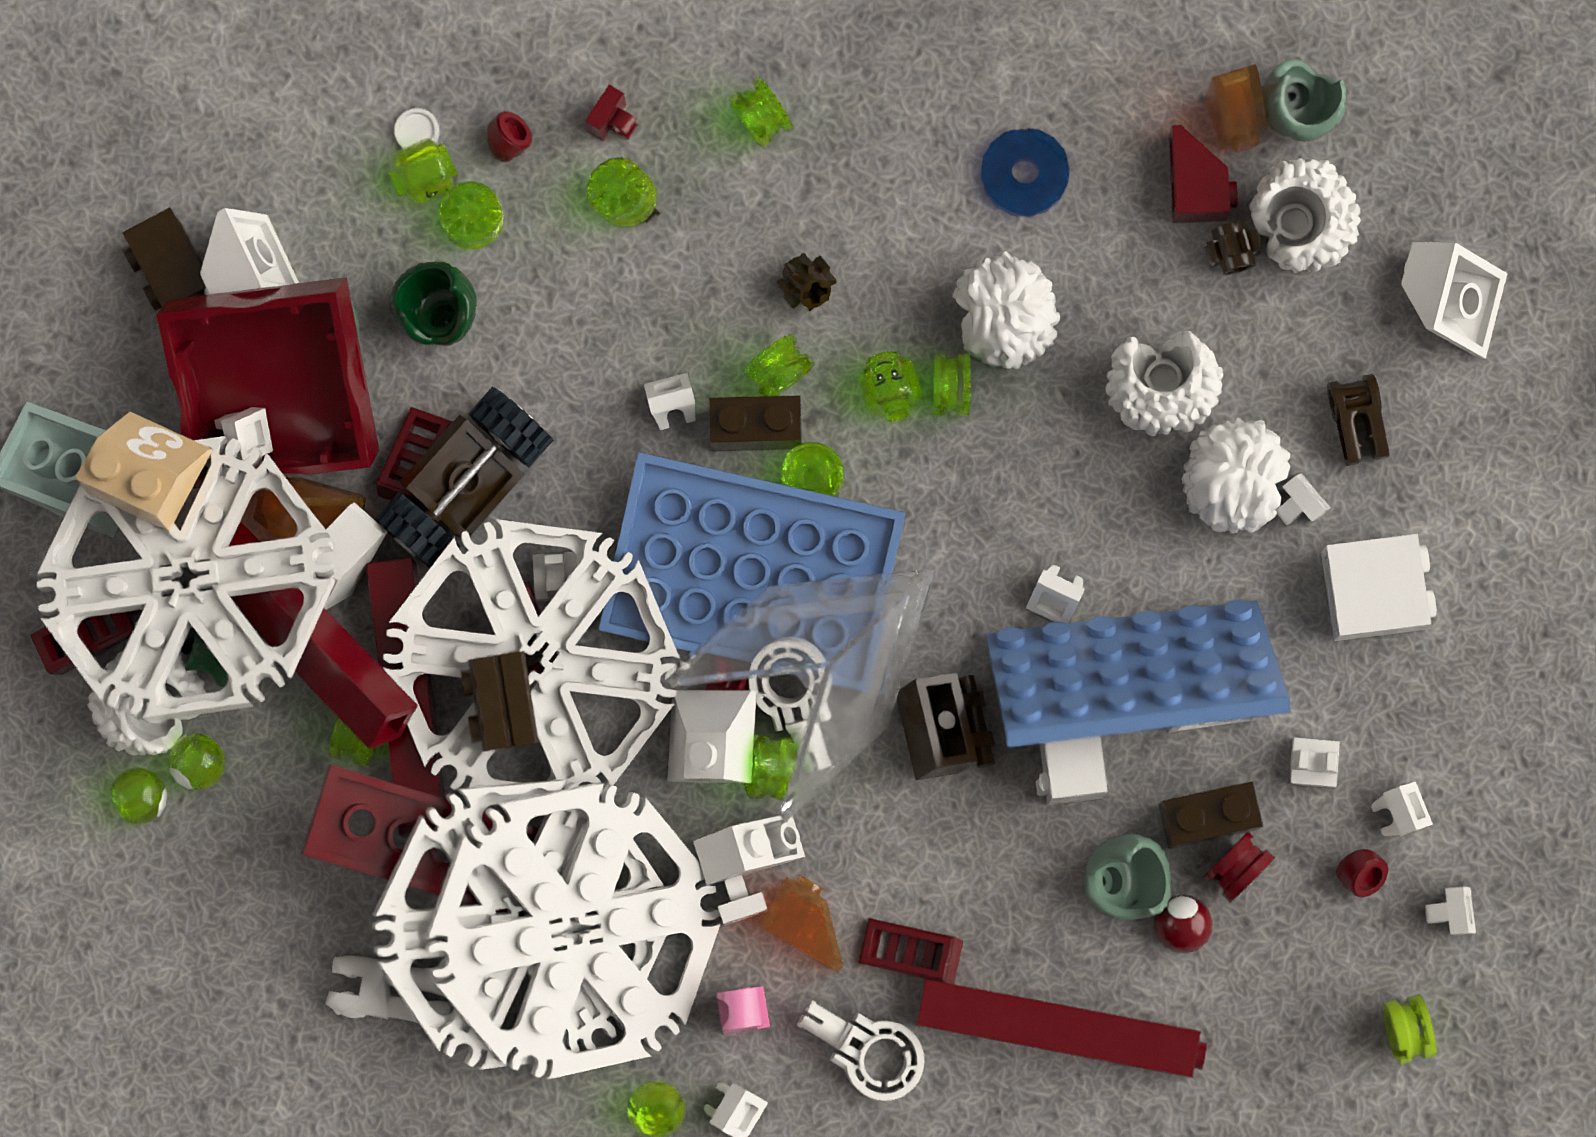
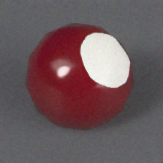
[1154,895,1213,954]

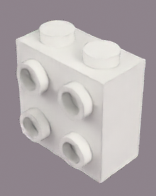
[1321,534,1437,641]

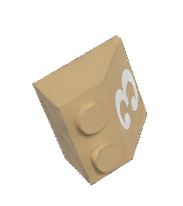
[75,412,212,531]

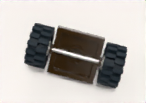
[374,386,554,569]

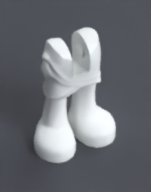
[325,956,454,1043]

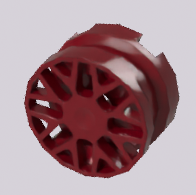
[1204,831,1275,903]

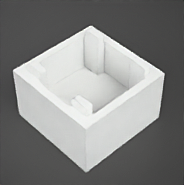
[1036,736,1108,805]

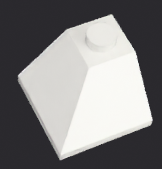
[200,208,299,295]
[1401,242,1507,359]
[667,690,756,783]

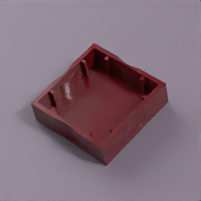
[156,277,380,489]

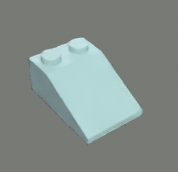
[0,401,118,538]

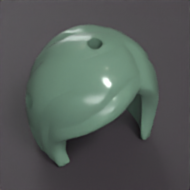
[1259,59,1347,142]
[1084,834,1171,920]

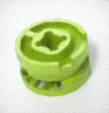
[1382,994,1437,1065]

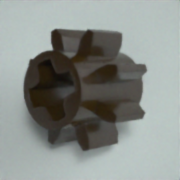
[1204,221,1263,275]
[777,253,837,311]

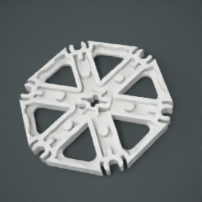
[37,436,336,722]
[383,519,680,795]
[372,779,667,1069]
[425,782,721,1079]

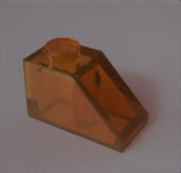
[1204,64,1268,152]
[253,477,367,539]
[759,875,844,973]

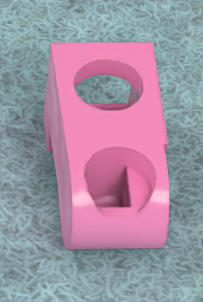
[716,986,770,1035]

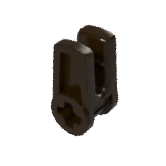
[1327,374,1390,466]

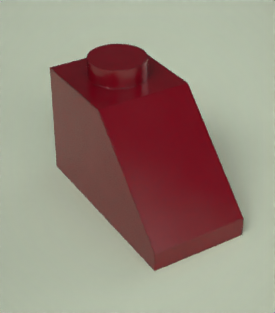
[1169,125,1238,223]

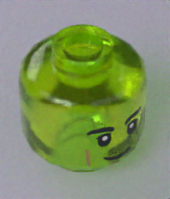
[388,138,458,204]
[858,351,922,422]

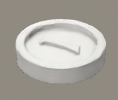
[394,108,439,153]

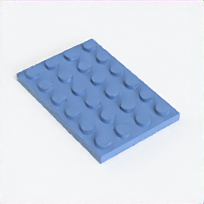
[599,452,906,691]
[986,600,1290,747]

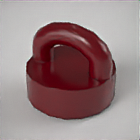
[487,111,532,162]
[1336,849,1388,898]

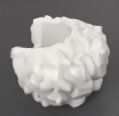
[1249,158,1361,273]
[952,251,1060,369]
[1106,331,1223,436]
[1181,417,1290,534]
[87,651,206,756]

